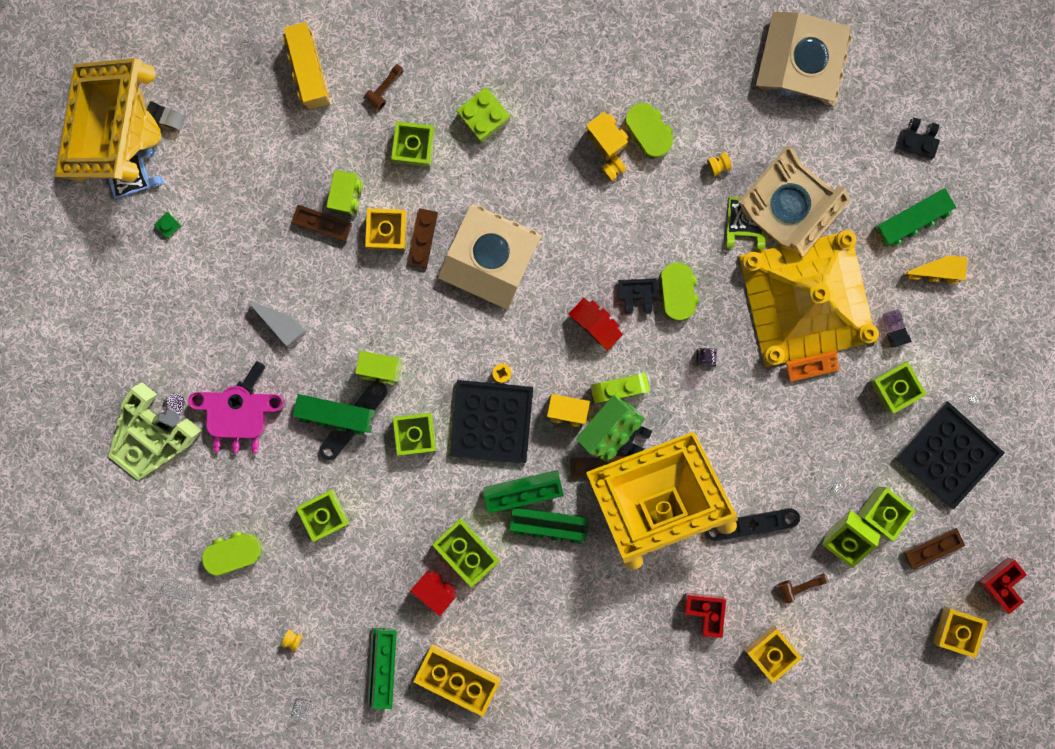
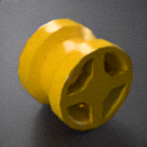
[492,363,512,383]
[281,629,303,653]

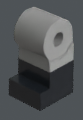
[147,101,185,131]

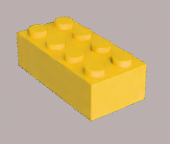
[282,22,331,110]
[413,644,501,717]

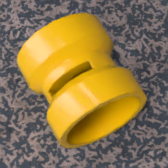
[707,152,732,177]
[600,156,627,182]

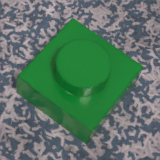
[154,212,182,239]

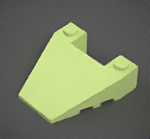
[108,383,202,481]

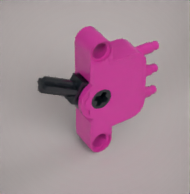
[188,361,286,453]

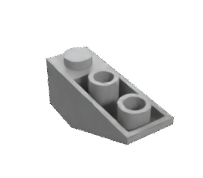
[249,301,306,347]

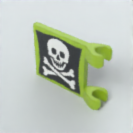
[725,197,765,251]

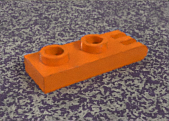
[786,351,840,382]

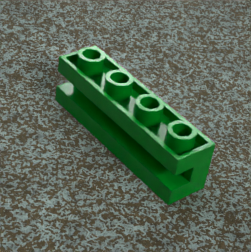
[874,188,957,248]
[293,394,376,436]
[483,470,564,514]
[510,507,589,544]
[367,628,397,709]

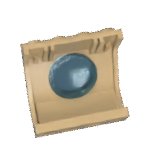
[756,12,852,107]
[738,146,851,257]
[438,204,542,310]

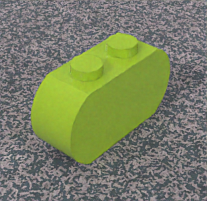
[625,103,673,159]
[660,262,699,321]
[590,373,651,404]
[202,531,262,576]

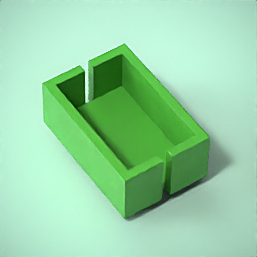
[576,395,645,462]

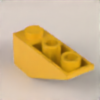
[903,255,968,285]

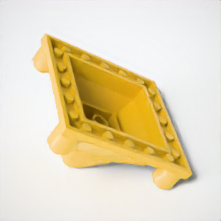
[55,58,161,183]
[738,230,879,367]
[586,431,738,570]

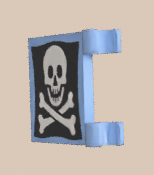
[109,147,164,199]

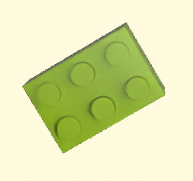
[355,350,403,385]
[432,517,500,588]

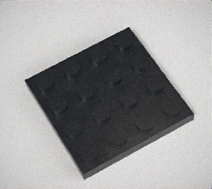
[450,380,533,463]
[895,401,1005,510]

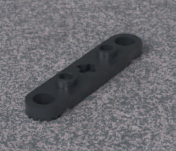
[319,382,388,460]
[705,508,800,541]

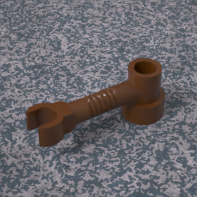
[363,64,404,112]
[776,573,829,603]

